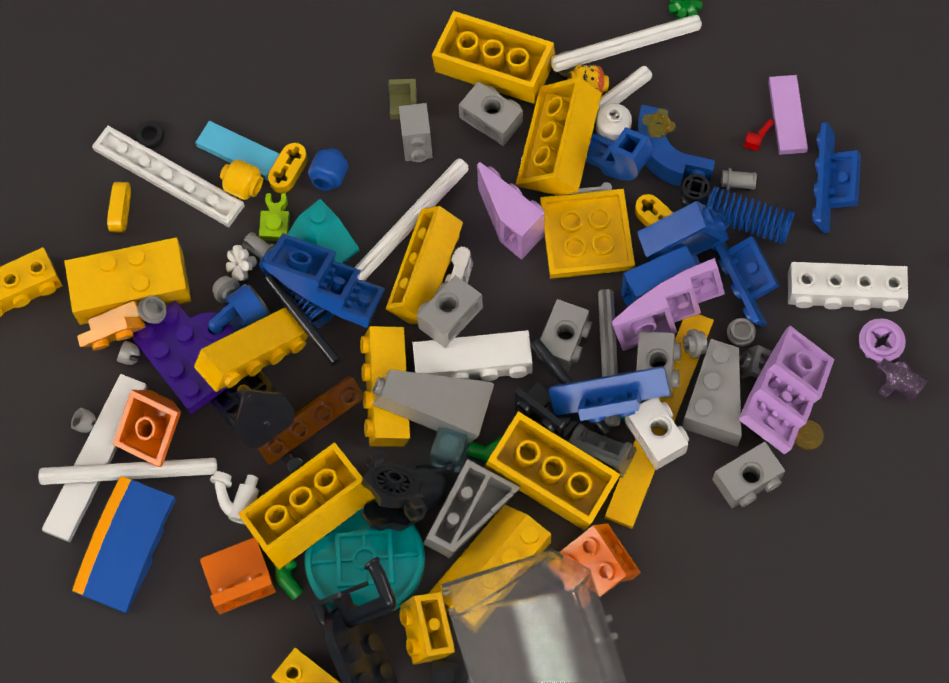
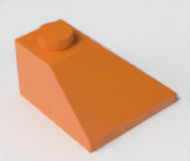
[112,390,181,467]

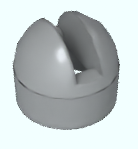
[117,340,141,365]
[71,408,96,433]

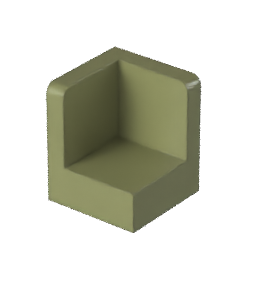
[388,79,418,120]

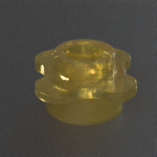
[642,108,675,138]

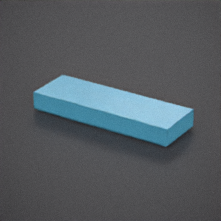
[195,121,280,181]

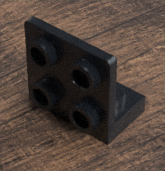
[515,382,581,440]

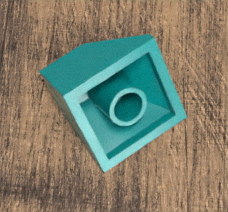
[287,199,360,264]

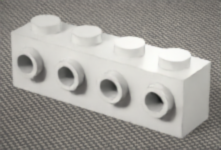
[788,262,908,312]
[412,330,532,381]

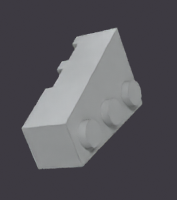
[682,339,742,447]
[423,459,520,558]

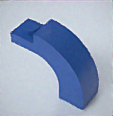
[636,105,715,187]
[585,127,653,181]

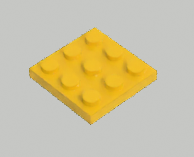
[540,189,635,279]

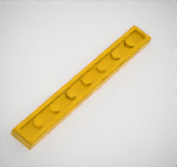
[604,314,714,529]

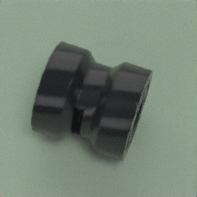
[680,174,710,207]

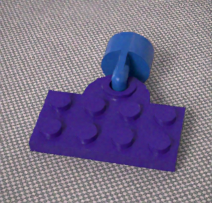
[131,284,271,414]

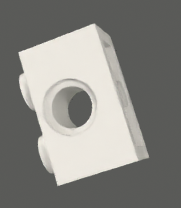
[625,398,689,470]

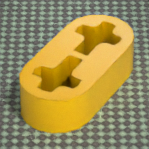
[268,143,308,193]
[107,182,131,233]
[635,194,673,227]

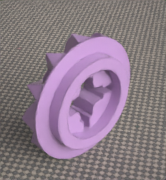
[858,318,906,363]

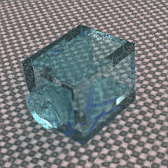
[430,427,468,473]

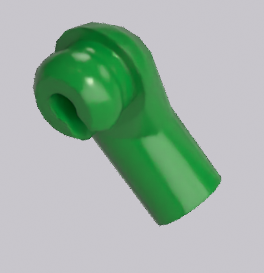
[467,437,502,462]
[275,559,304,601]

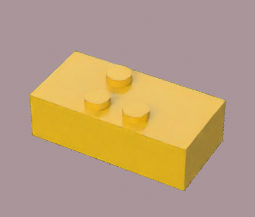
[432,11,555,104]
[65,237,191,325]
[484,411,620,531]
[238,442,375,570]

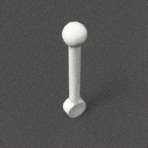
[555,182,612,196]

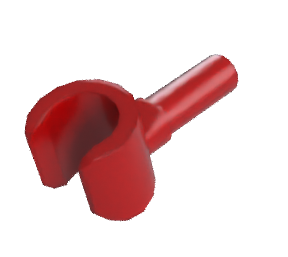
[743,119,774,151]

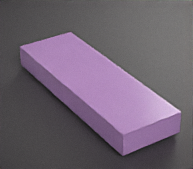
[768,75,808,155]

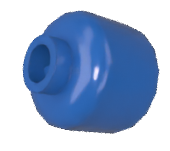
[308,148,349,191]

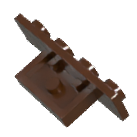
[258,375,364,465]

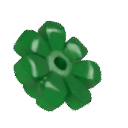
[668,0,703,19]

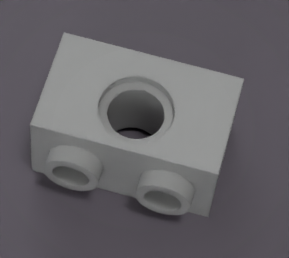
[459,81,523,146]
[399,103,433,162]
[417,275,483,348]
[536,299,592,371]
[636,332,681,398]
[712,442,785,509]

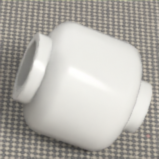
[595,103,632,142]

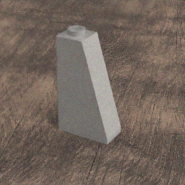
[372,370,494,444]

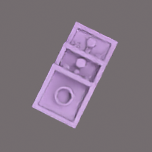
[612,258,725,351]
[738,326,835,454]

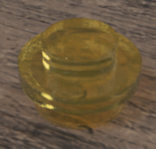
[795,421,824,450]

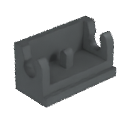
[567,423,637,478]

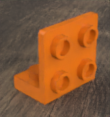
[551,523,641,609]
[200,538,276,615]

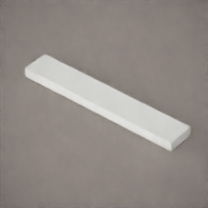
[92,125,245,227]
[41,374,148,543]

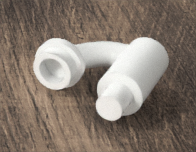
[210,471,259,525]

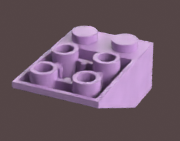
[477,162,544,260]

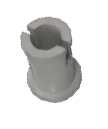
[720,168,757,190]
[242,232,275,260]

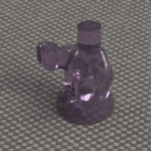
[877,358,928,402]

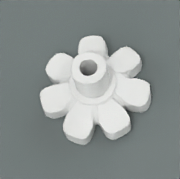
[226,245,257,281]

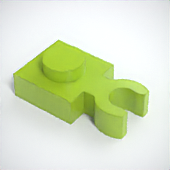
[259,193,290,241]

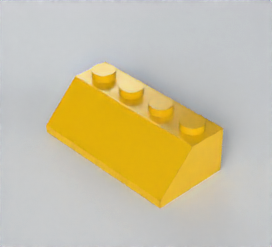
[515,77,602,196]
[428,505,551,633]

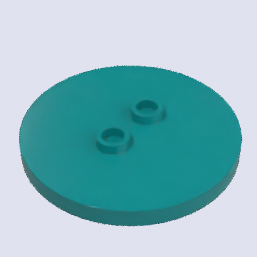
[305,502,425,615]

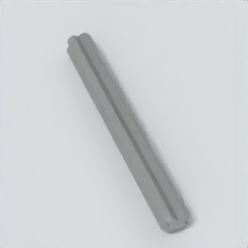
[598,289,621,427]

